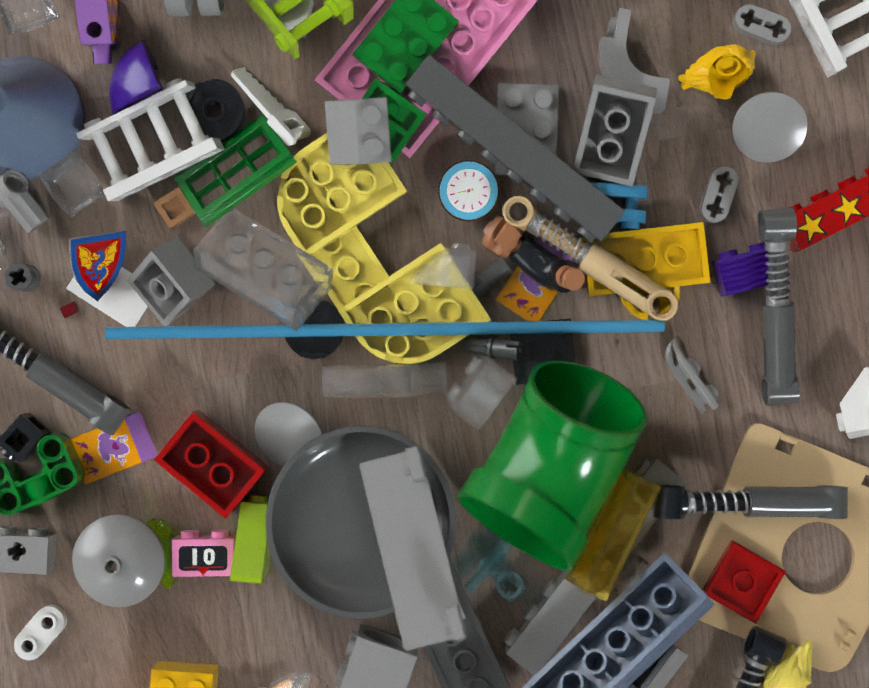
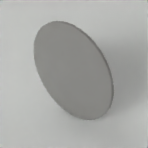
[732,92,808,162]
[254,402,322,467]

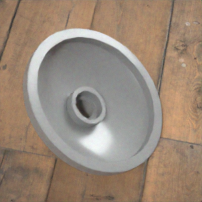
[72,514,166,607]

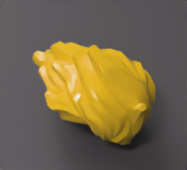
[678,44,756,100]

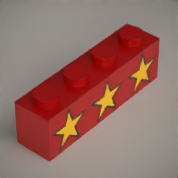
[789,167,869,252]

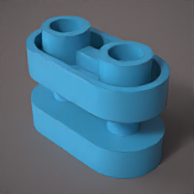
[590,183,648,230]

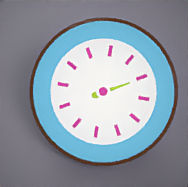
[438,160,499,222]

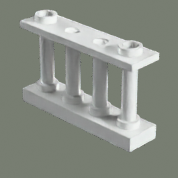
[789,0,869,78]
[76,78,225,201]

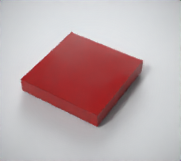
[702,540,786,624]

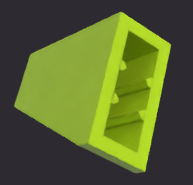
[230,494,270,584]

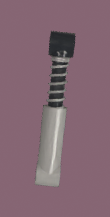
[734,626,786,688]

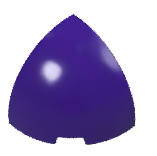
[109,40,164,115]

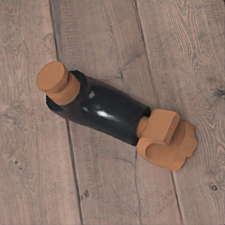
[481,215,585,293]

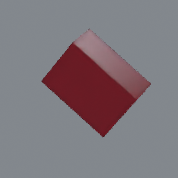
[60,302,79,318]

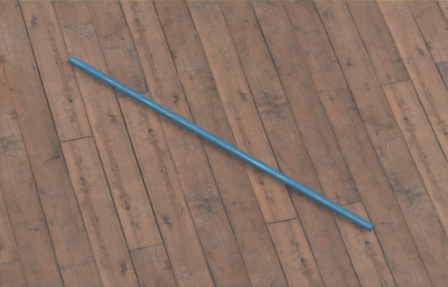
[105,320,665,339]

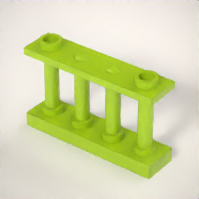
[245,0,354,59]

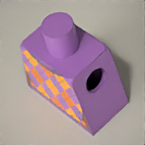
[75,0,121,64]

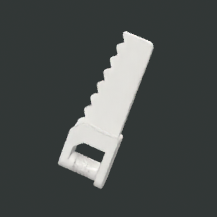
[231,67,311,146]

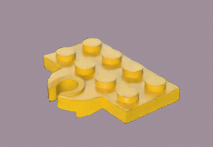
[581,222,711,320]

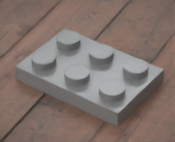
[495,83,559,176]

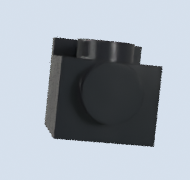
[0,412,52,462]

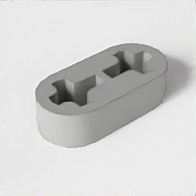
[732,4,791,46]
[699,166,738,224]

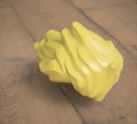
[763,640,812,688]

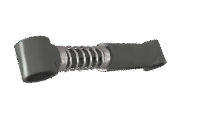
[757,208,800,406]

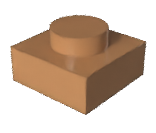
[153,186,196,230]

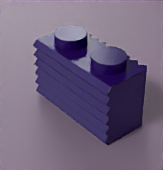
[712,242,769,297]

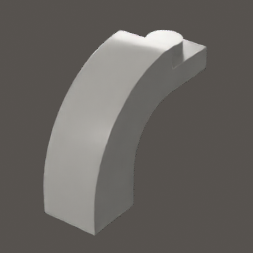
[598,8,670,114]

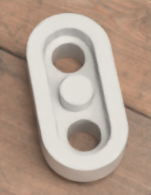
[14,604,67,660]

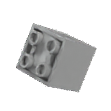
[335,624,418,688]

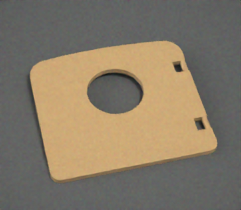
[687,423,869,672]

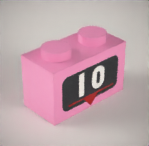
[172,530,236,577]

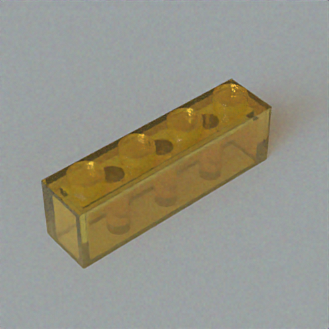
[565,469,661,601]

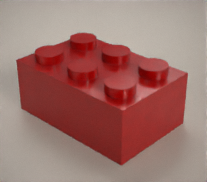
[154,410,269,519]

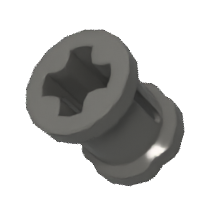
[4,263,40,292]

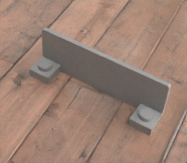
[359,446,467,651]

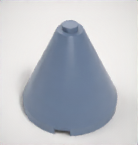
[0,56,86,179]

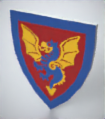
[69,230,126,301]

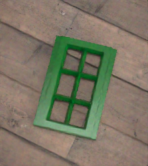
[174,114,297,227]

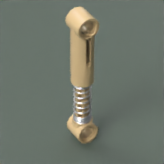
[503,196,678,321]

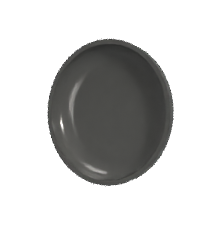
[266,426,456,619]

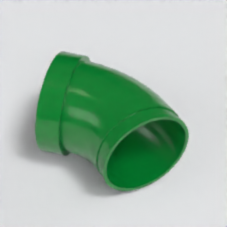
[456,361,647,571]

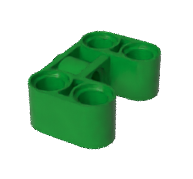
[0,433,85,516]

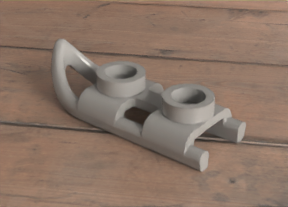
[665,336,719,414]

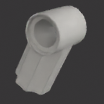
[0,169,50,233]

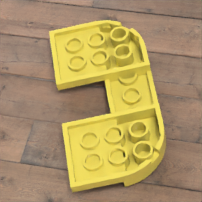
[277,133,491,364]

